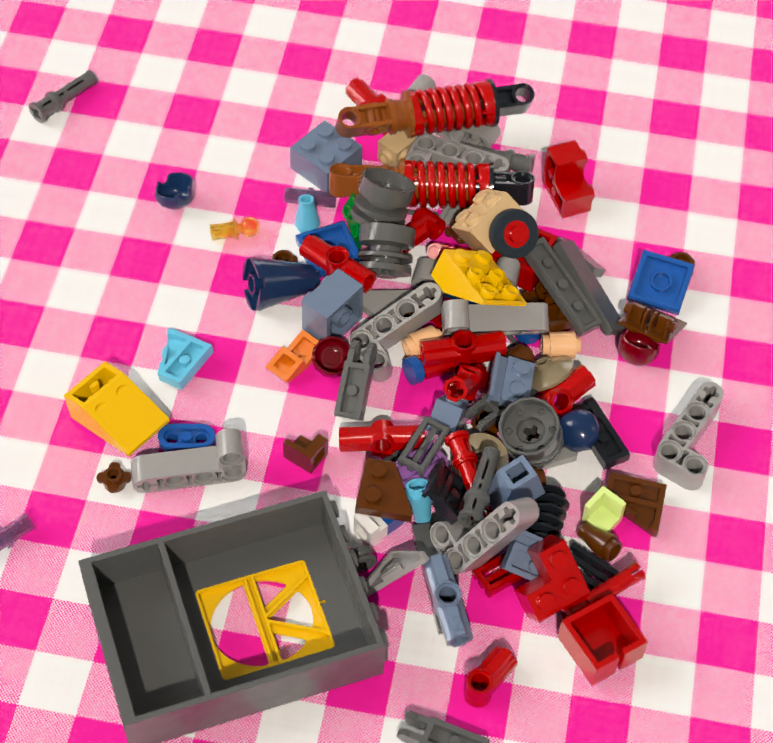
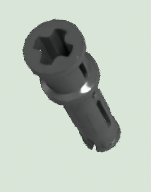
[28,70,98,123]
[460,141,535,173]
[457,446,501,529]

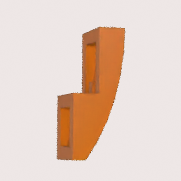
[266,330,319,383]

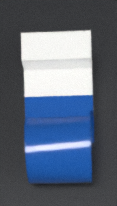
[353,514,404,547]

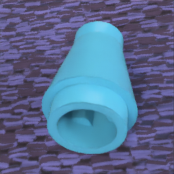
[294,194,320,233]
[405,478,432,524]

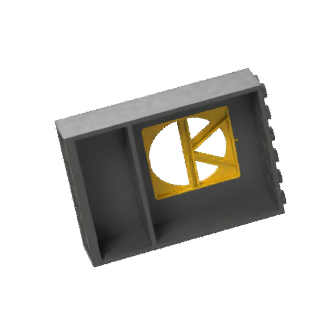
[78,490,389,743]

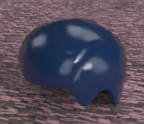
[154,172,194,210]
[560,409,600,454]

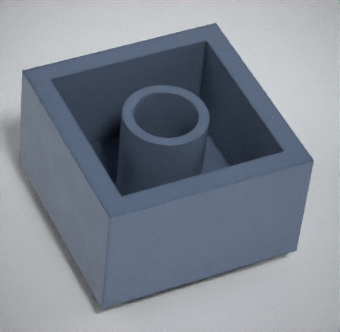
[290,120,362,194]
[301,269,363,340]

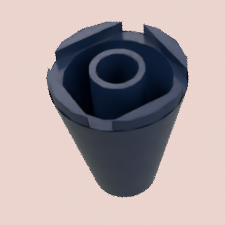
[242,257,320,311]

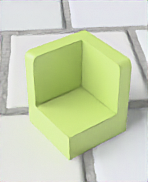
[581,486,626,532]

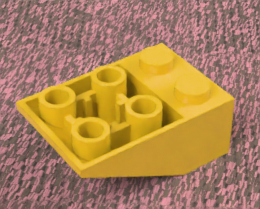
[431,249,527,306]
[63,361,170,456]

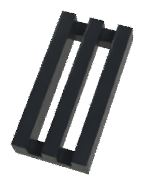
[569,541,619,590]

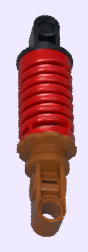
[335,78,535,138]
[329,158,535,209]

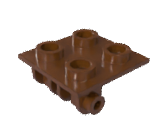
[618,302,687,345]

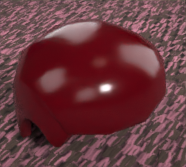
[618,330,661,366]
[312,336,350,378]

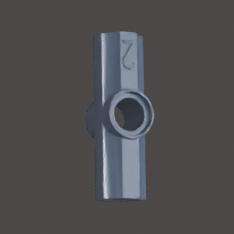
[422,554,473,648]

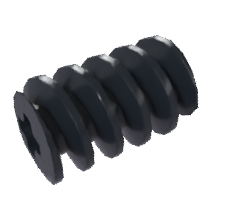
[525,485,570,538]

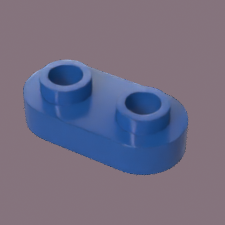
[158,424,216,452]

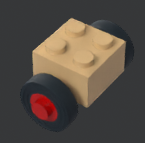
[451,189,539,259]

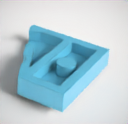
[157,328,214,390]

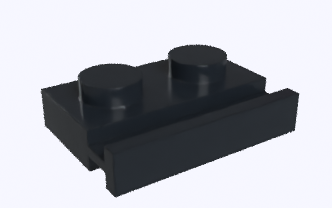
[422,460,466,525]

